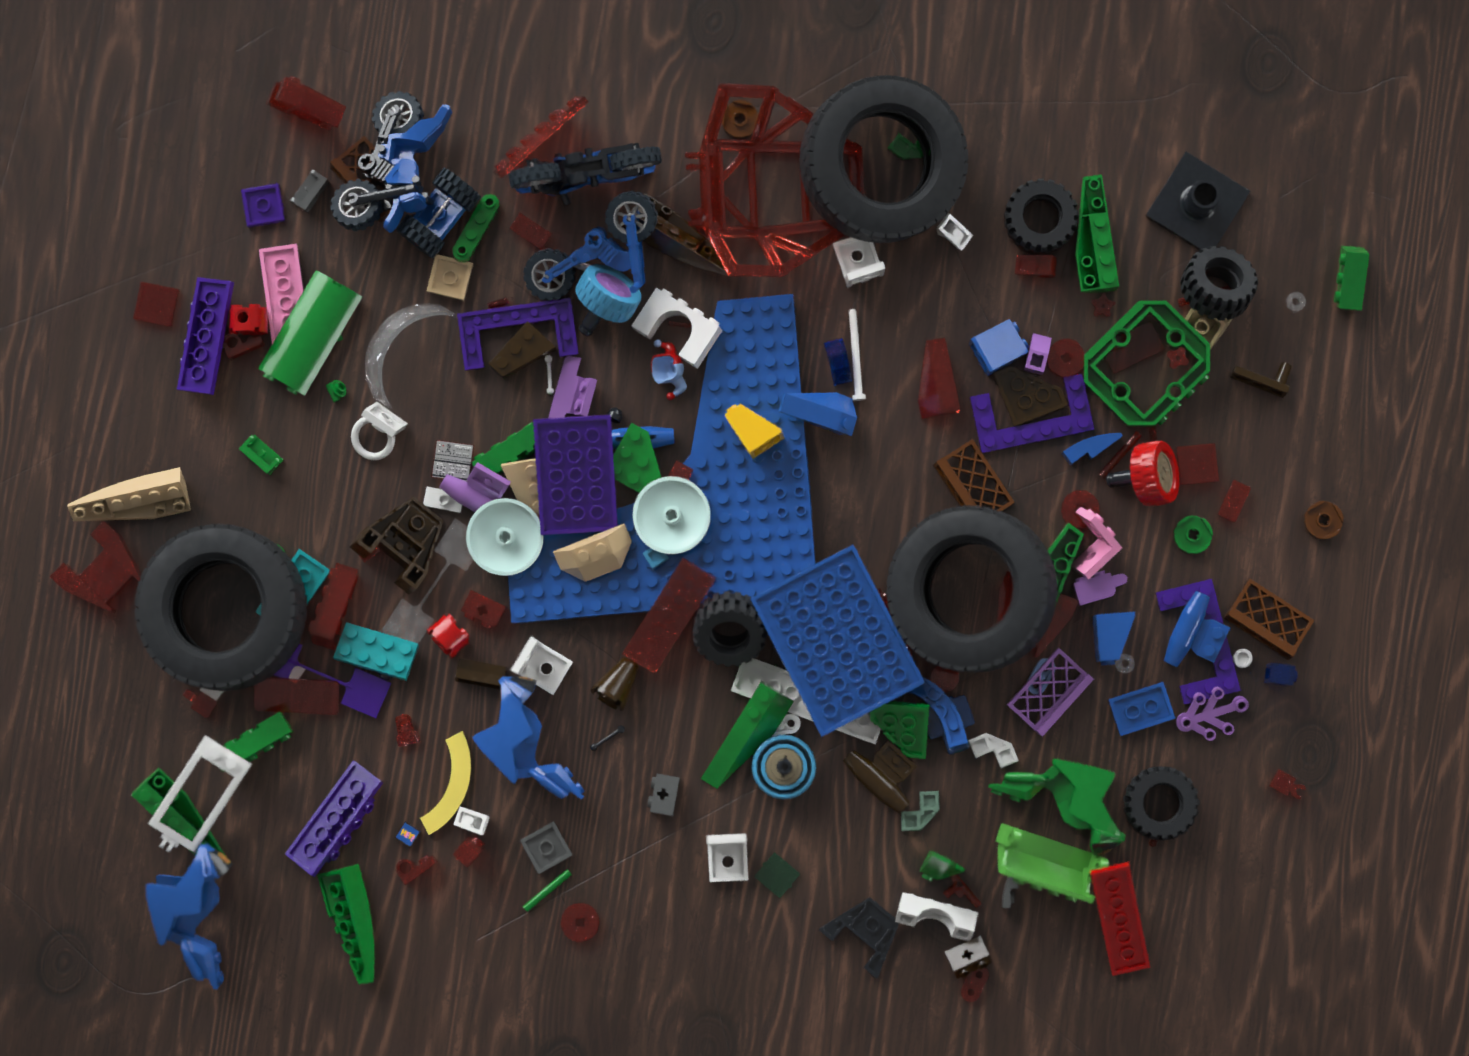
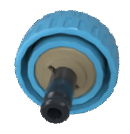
[752,735,816,799]

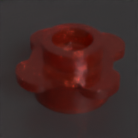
[1167,347,1189,369]

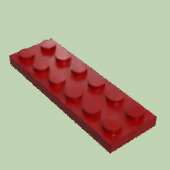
[1090,862,1150,976]

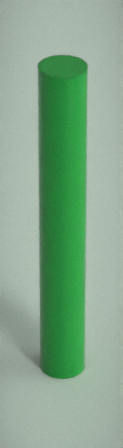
[523,869,572,912]

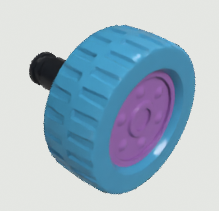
[576,264,641,336]

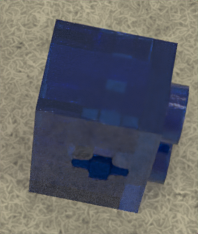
[1264,663,1298,686]

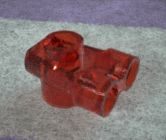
[395,714,420,747]

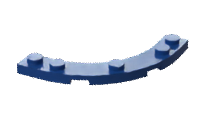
[907,677,968,749]

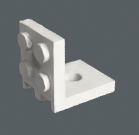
[833,237,885,287]
[511,637,573,695]
[707,833,748,882]

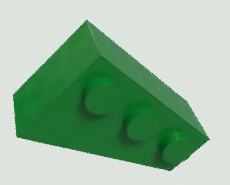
[1334,246,1370,310]

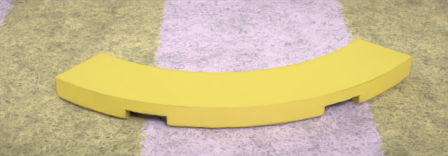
[420,731,471,835]

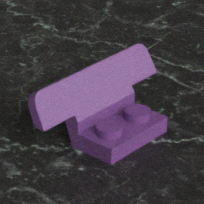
[548,356,597,418]

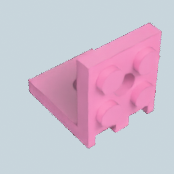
[1071,507,1122,579]

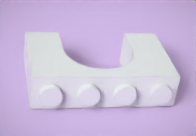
[632,288,722,369]

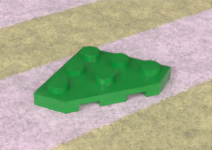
[613,423,662,493]
[870,701,929,759]

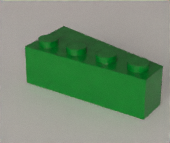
[471,422,535,475]
[1048,523,1084,604]
[220,712,294,772]

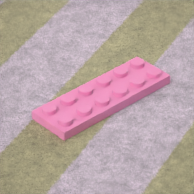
[259,244,304,344]

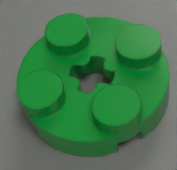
[1173,516,1213,554]

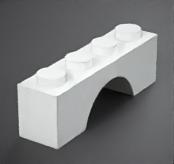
[895,893,978,941]

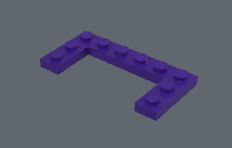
[457,298,579,371]
[970,374,1094,453]
[1155,579,1241,705]

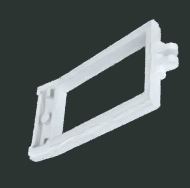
[148,735,252,852]

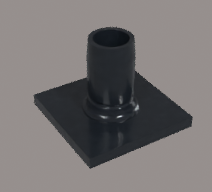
[1146,152,1251,250]

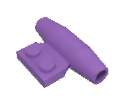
[439,462,510,512]

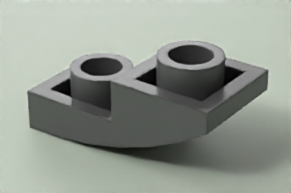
[1002,876,1019,908]

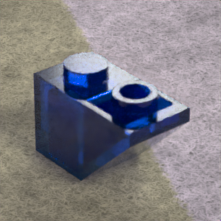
[824,338,852,386]

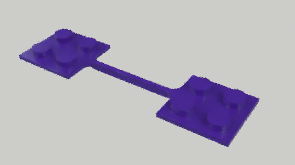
[274,644,391,718]

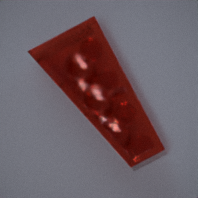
[308,563,359,650]

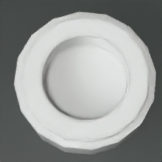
[1233,649,1253,668]

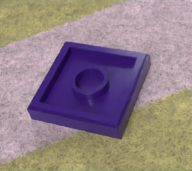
[241,183,285,228]

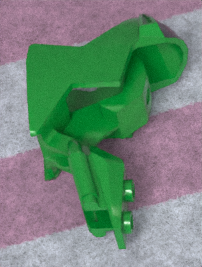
[988,759,1126,856]

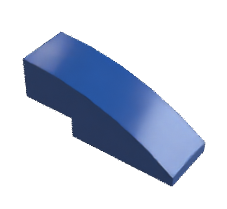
[1061,433,1123,465]

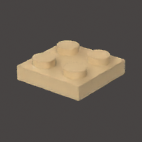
[427,254,473,301]

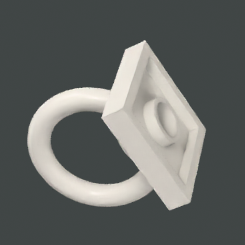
[351,402,408,460]

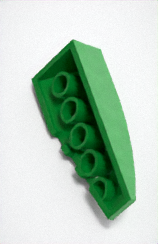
[701,681,794,789]
[317,864,375,984]

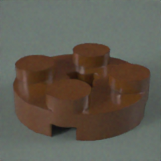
[721,100,759,139]
[1304,501,1344,539]

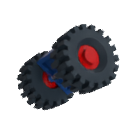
[396,168,481,259]

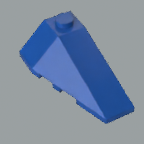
[778,392,857,436]

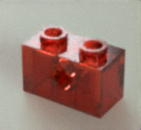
[461,590,507,629]
[452,836,485,867]

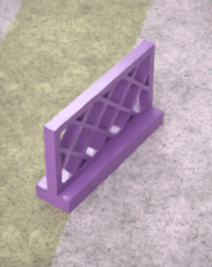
[1007,648,1094,736]

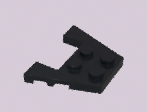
[819,897,899,979]

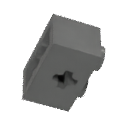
[647,774,680,816]

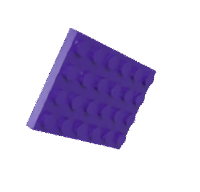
[533,415,618,535]

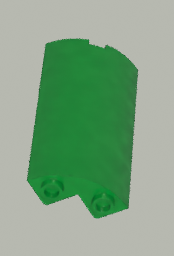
[258,270,362,396]

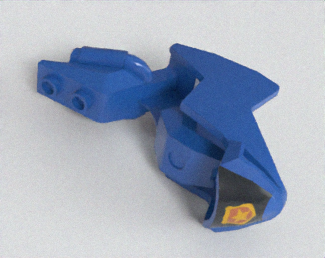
[473,676,585,799]
[146,844,233,989]

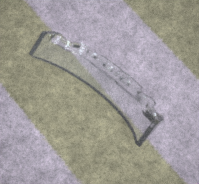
[365,304,456,409]

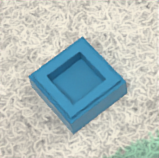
[643,548,669,570]

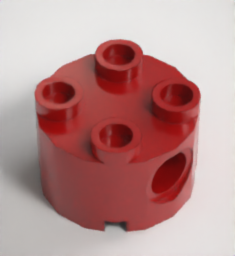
[229,304,268,336]
[426,614,470,659]

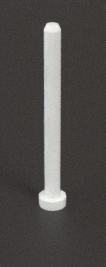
[849,309,866,401]

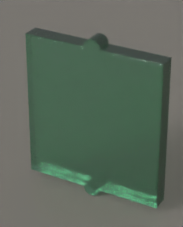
[754,852,800,898]

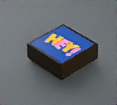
[394,821,422,848]

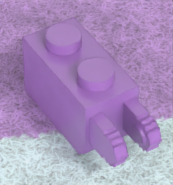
[1072,570,1128,606]

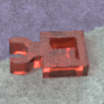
[1269,769,1306,799]

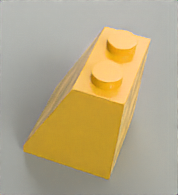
[724,404,785,459]

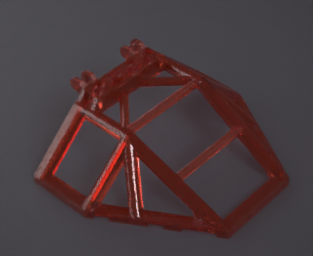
[685,83,865,277]

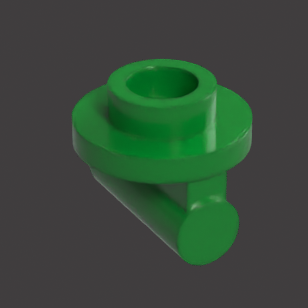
[325,380,346,403]

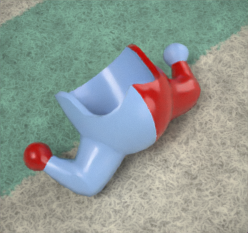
[651,339,687,400]

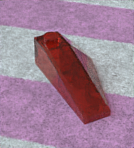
[918,337,960,419]

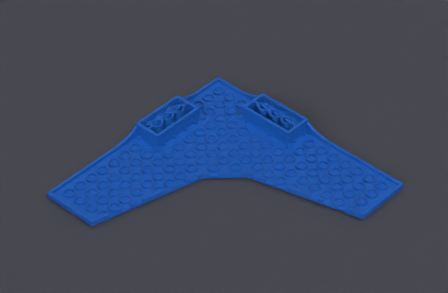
[508,294,816,624]

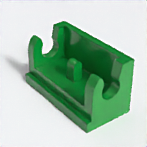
[239,434,283,475]

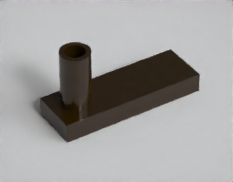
[1230,362,1292,398]

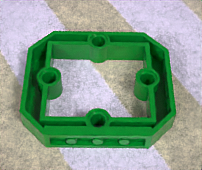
[1084,301,1210,427]

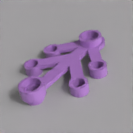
[1176,687,1249,741]

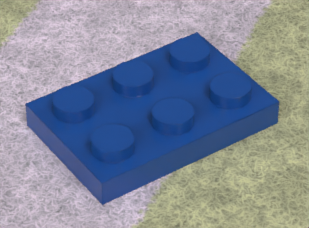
[1108,682,1175,736]

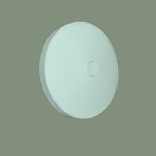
[633,477,710,554]
[466,498,544,576]

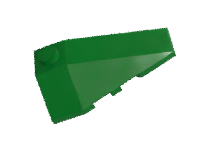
[919,851,965,882]

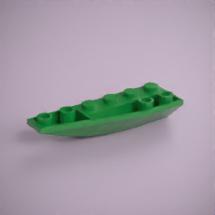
[1075,174,1119,293]
[131,767,227,857]

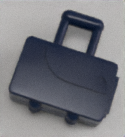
[928,695,975,755]

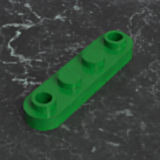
[453,194,499,263]

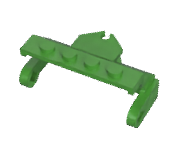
[995,823,1109,903]

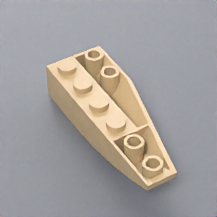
[67,467,191,521]

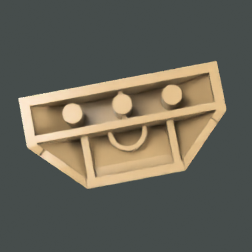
[553,523,632,582]

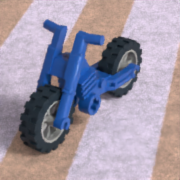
[523,191,658,301]

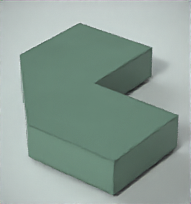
[901,791,940,831]

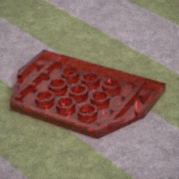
[493,96,589,178]

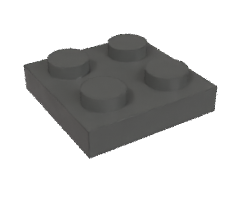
[520,821,573,874]

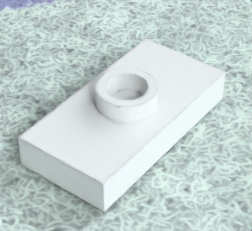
[423,487,463,513]

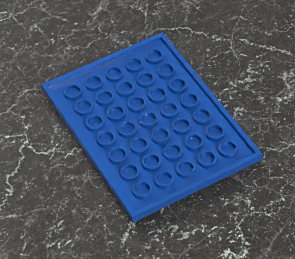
[750,544,925,737]

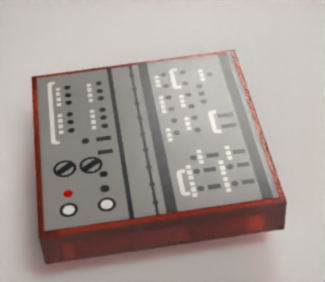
[431,440,475,481]

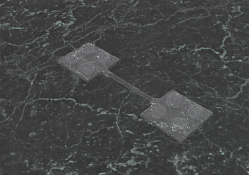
[381,519,473,644]

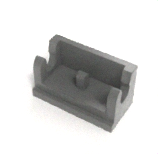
[290,169,330,213]

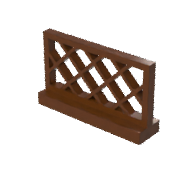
[330,136,391,223]
[933,439,1015,511]
[1224,579,1314,660]

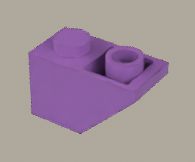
[1023,333,1052,375]

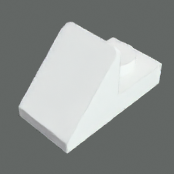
[937,213,973,250]
[454,807,489,835]

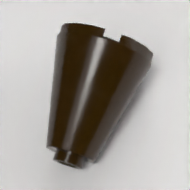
[590,656,639,711]

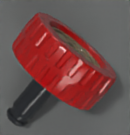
[1106,441,1180,506]

